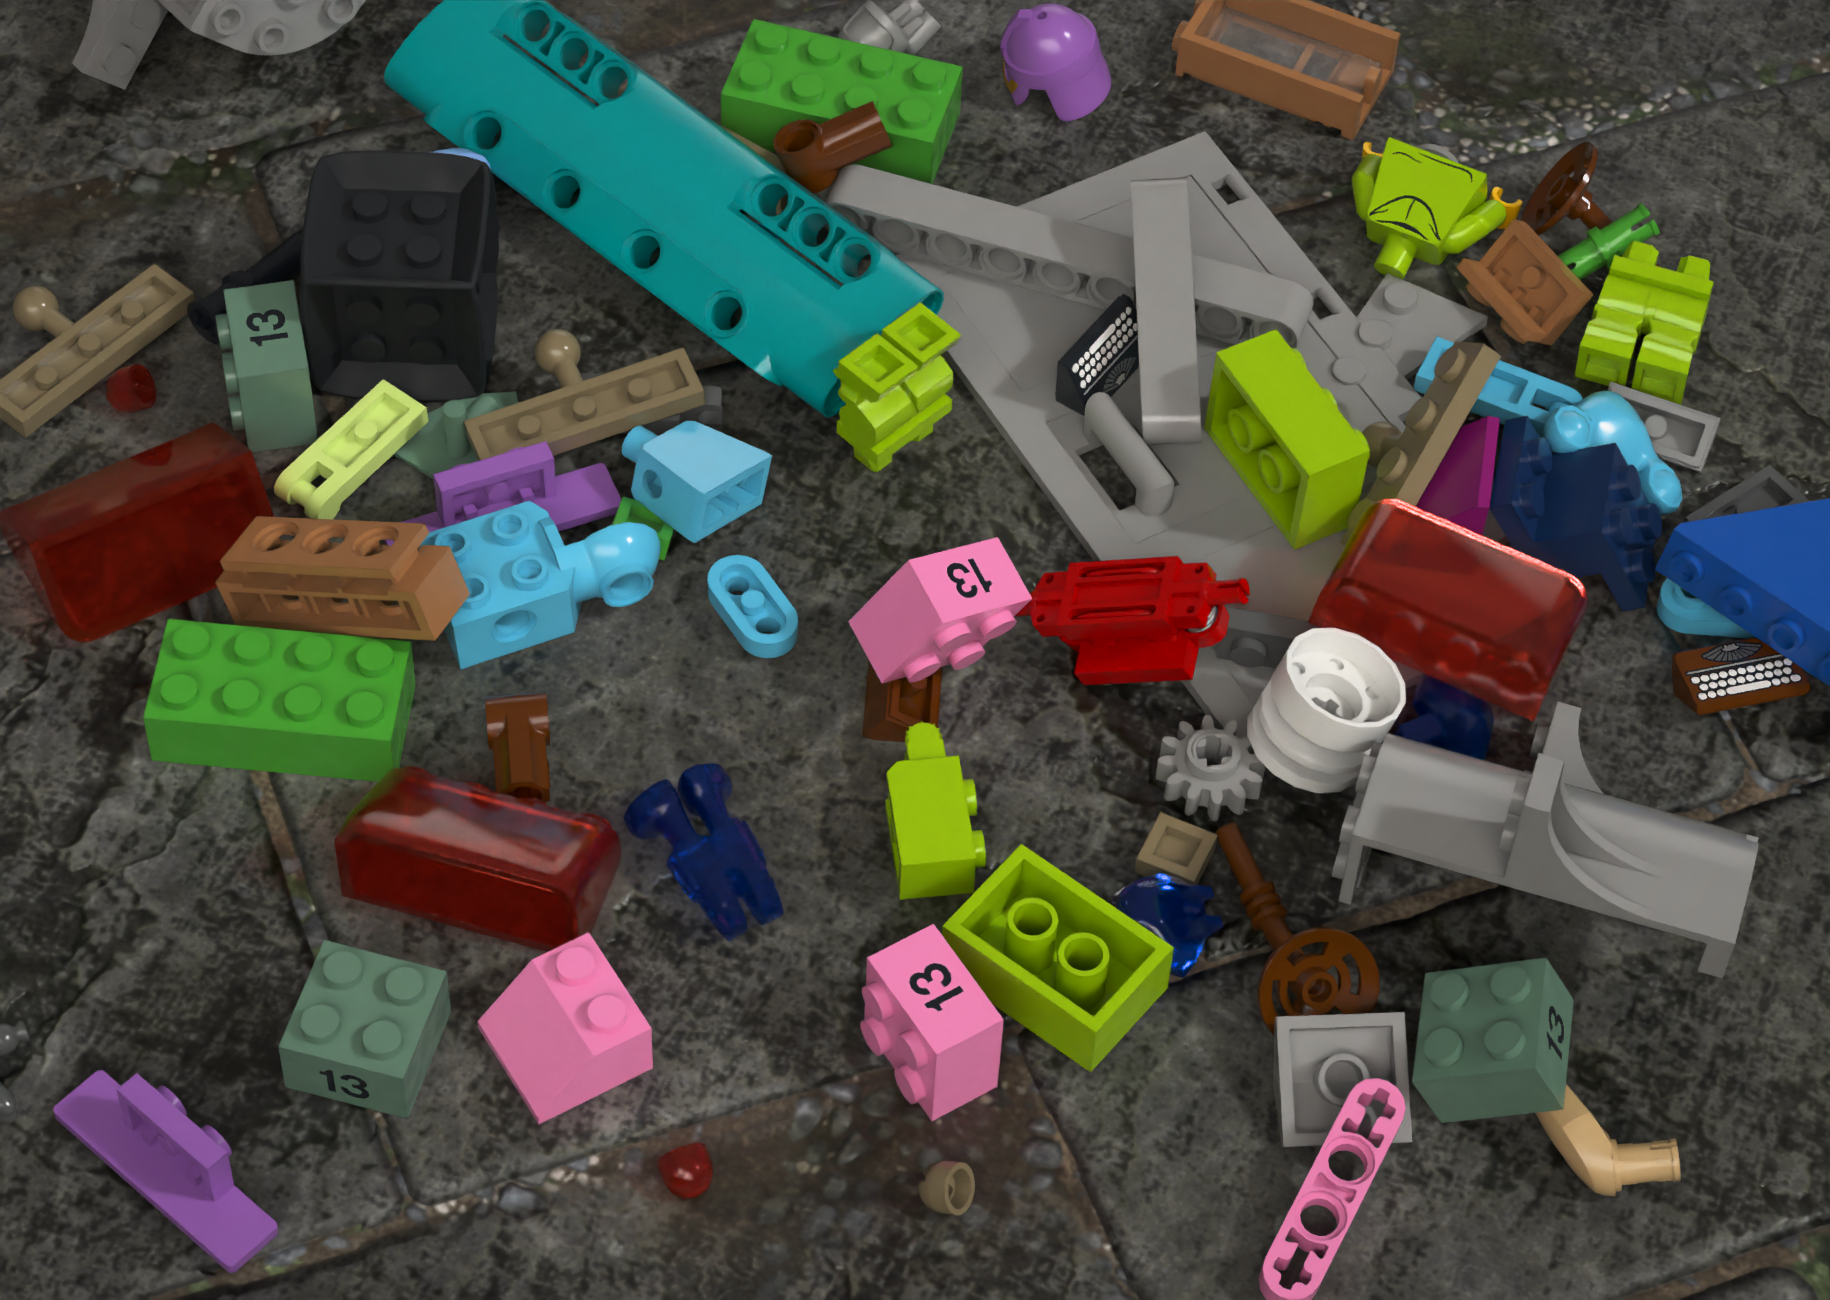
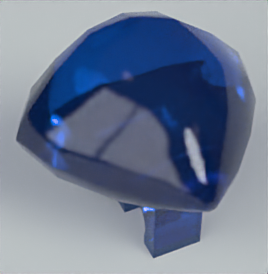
[1394,671,1494,760]
[1116,873,1224,978]

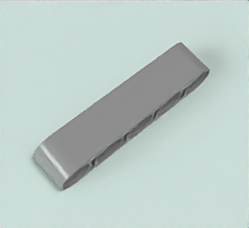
[1130,177,1202,445]

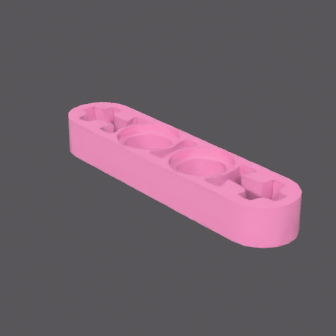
[1258,1078,1406,1300]

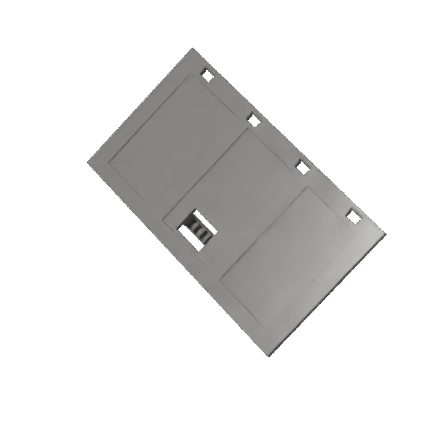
[896,131,1584,739]

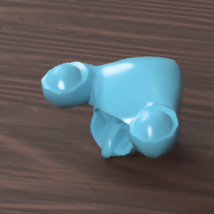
[1543,390,1683,516]

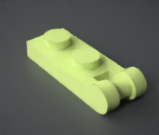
[274,379,429,519]

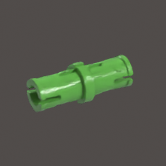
[1557,203,1660,281]

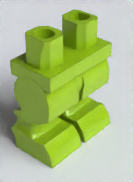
[1574,241,1714,405]
[833,302,961,472]

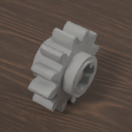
[1155,715,1266,821]

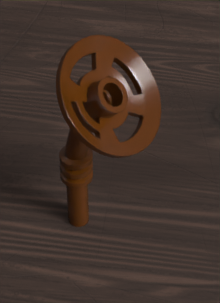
[1521,142,1660,267]
[1215,823,1380,1035]

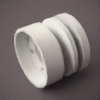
[1247,628,1406,793]

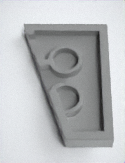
[1332,273,1488,386]

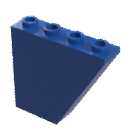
[1655,498,1830,687]

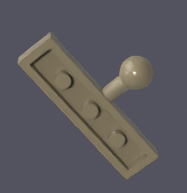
[0,264,195,438]
[464,329,705,461]
[1340,341,1501,560]

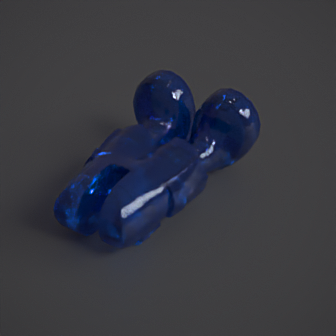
[623,763,784,941]

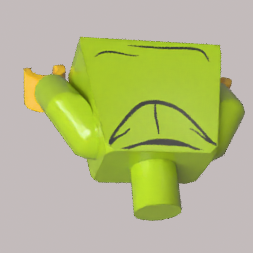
[1351,137,1523,279]

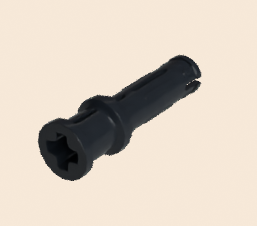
[187,227,303,345]

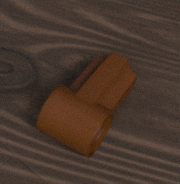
[773,101,892,194]
[485,691,551,812]

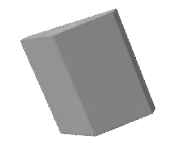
[1273,1012,1412,1148]

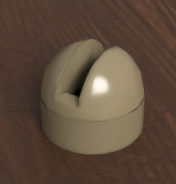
[917,1160,975,1215]

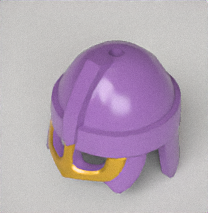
[1000,3,1111,122]

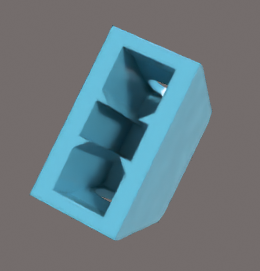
[622,421,772,543]

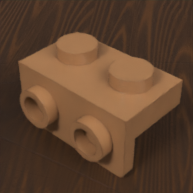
[1456,219,1594,346]

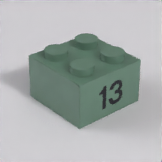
[215,280,318,453]
[278,940,451,1119]
[1412,958,1574,1123]

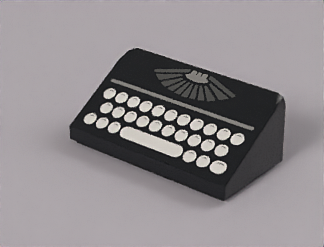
[1055,294,1139,416]

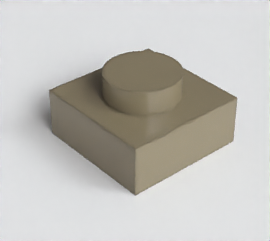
[1135,812,1218,895]

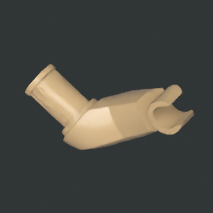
[1535,1084,1681,1196]

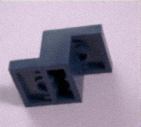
[1490,416,1662,611]

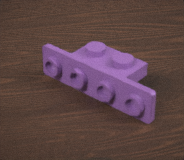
[383,441,622,546]
[53,1070,278,1273]

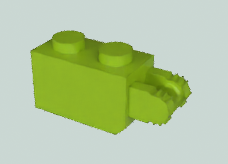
[885,721,986,900]

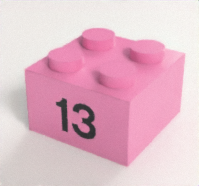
[848,537,1032,683]
[860,924,1004,1121]

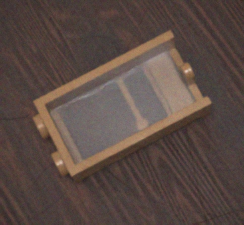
[1172,0,1401,140]

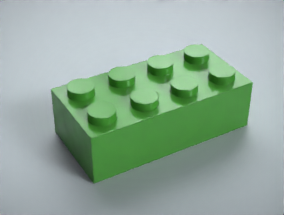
[721,19,963,184]
[143,619,416,784]

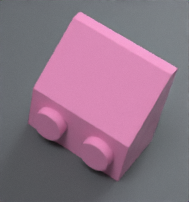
[477,932,653,1124]

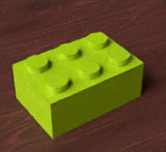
[1204,329,1370,550]
[942,844,1174,1073]

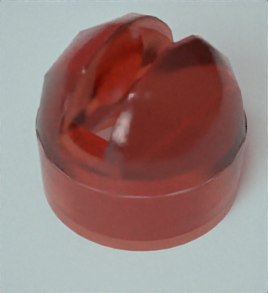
[106,364,156,413]
[656,1143,714,1199]

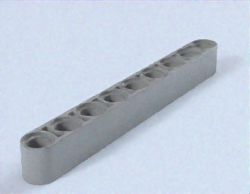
[824,164,1314,348]

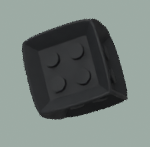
[300,150,499,402]

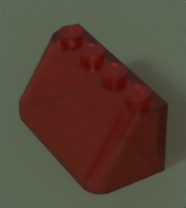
[0,422,281,642]
[1308,498,1588,721]
[334,766,621,952]

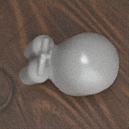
[838,0,942,55]

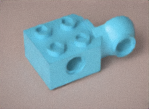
[418,501,661,669]

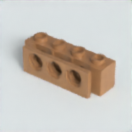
[215,516,470,641]

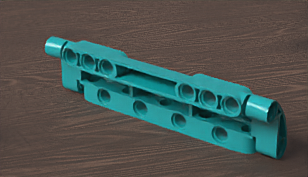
[384,0,944,417]

